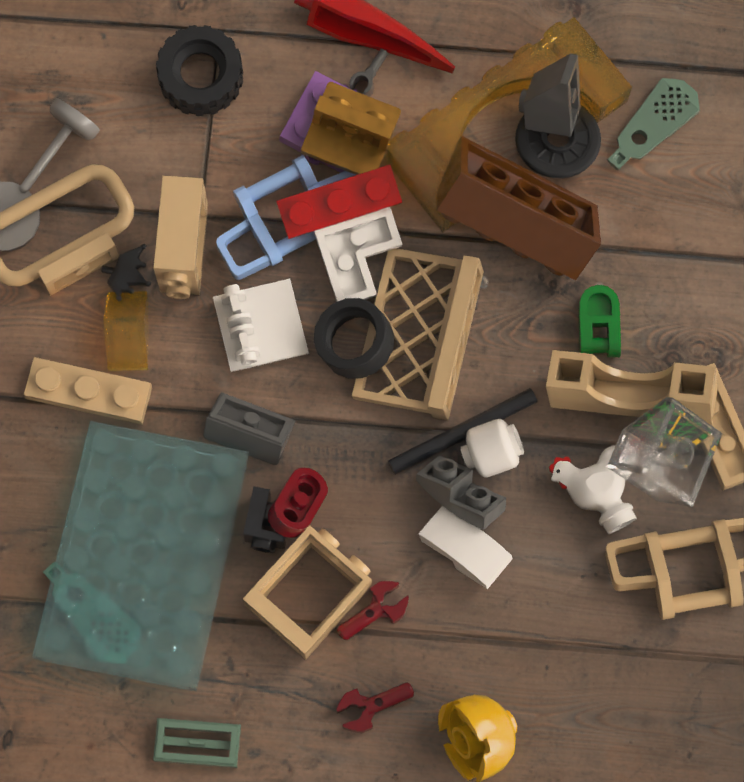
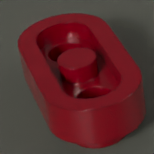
[268,468,328,538]

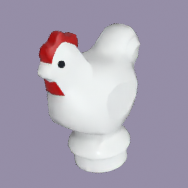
[549,445,637,534]

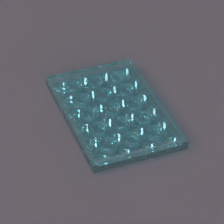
[32,421,249,691]

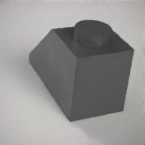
[519,54,581,137]

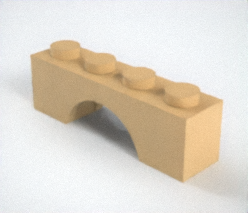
[546,350,718,425]

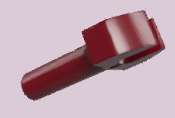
[337,581,409,640]
[336,682,414,734]

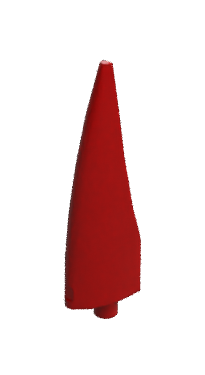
[294,0,455,73]

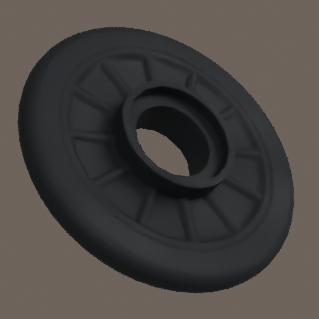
[515,106,601,179]

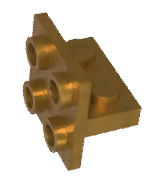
[301,82,401,175]

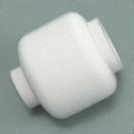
[461,419,524,478]

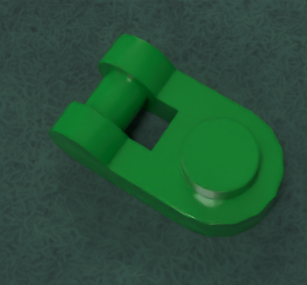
[578,285,621,357]

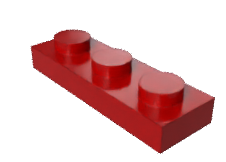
[276,164,402,239]

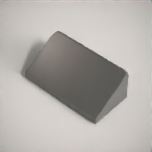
[203,392,296,465]

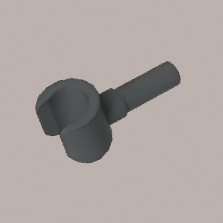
[349,49,388,97]

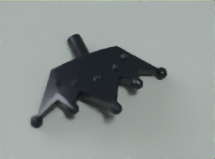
[101,244,151,301]

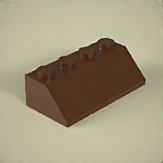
[437,135,601,281]

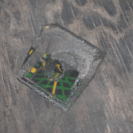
[607,397,722,507]

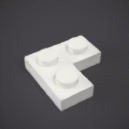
[314,207,402,302]

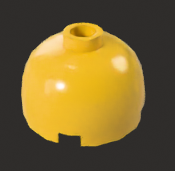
[438,695,517,782]

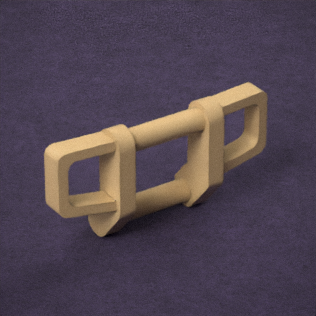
[605,518,744,620]

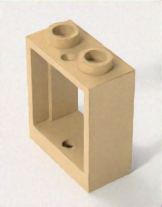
[154,176,208,299]
[243,525,372,660]

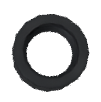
[313,298,394,379]

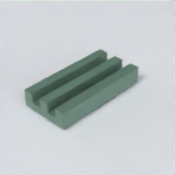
[153,718,241,768]

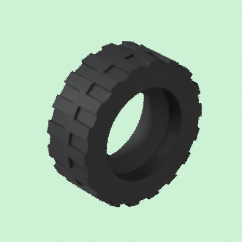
[156,25,243,116]

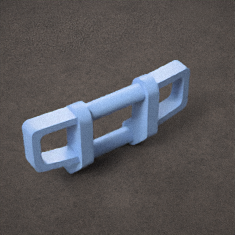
[216,155,355,280]

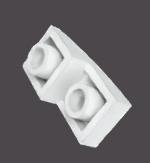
[419,506,513,589]

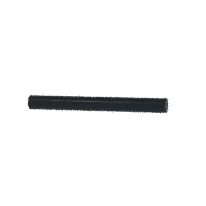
[388,388,538,475]

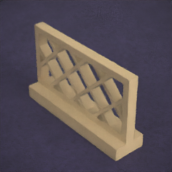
[352,248,484,421]

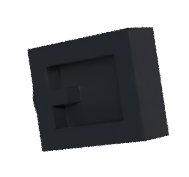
[243,486,286,553]

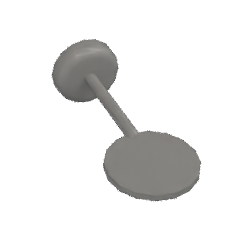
[0,98,100,251]

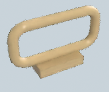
[0,164,134,296]

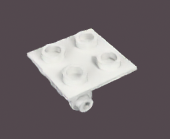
[213,279,309,372]

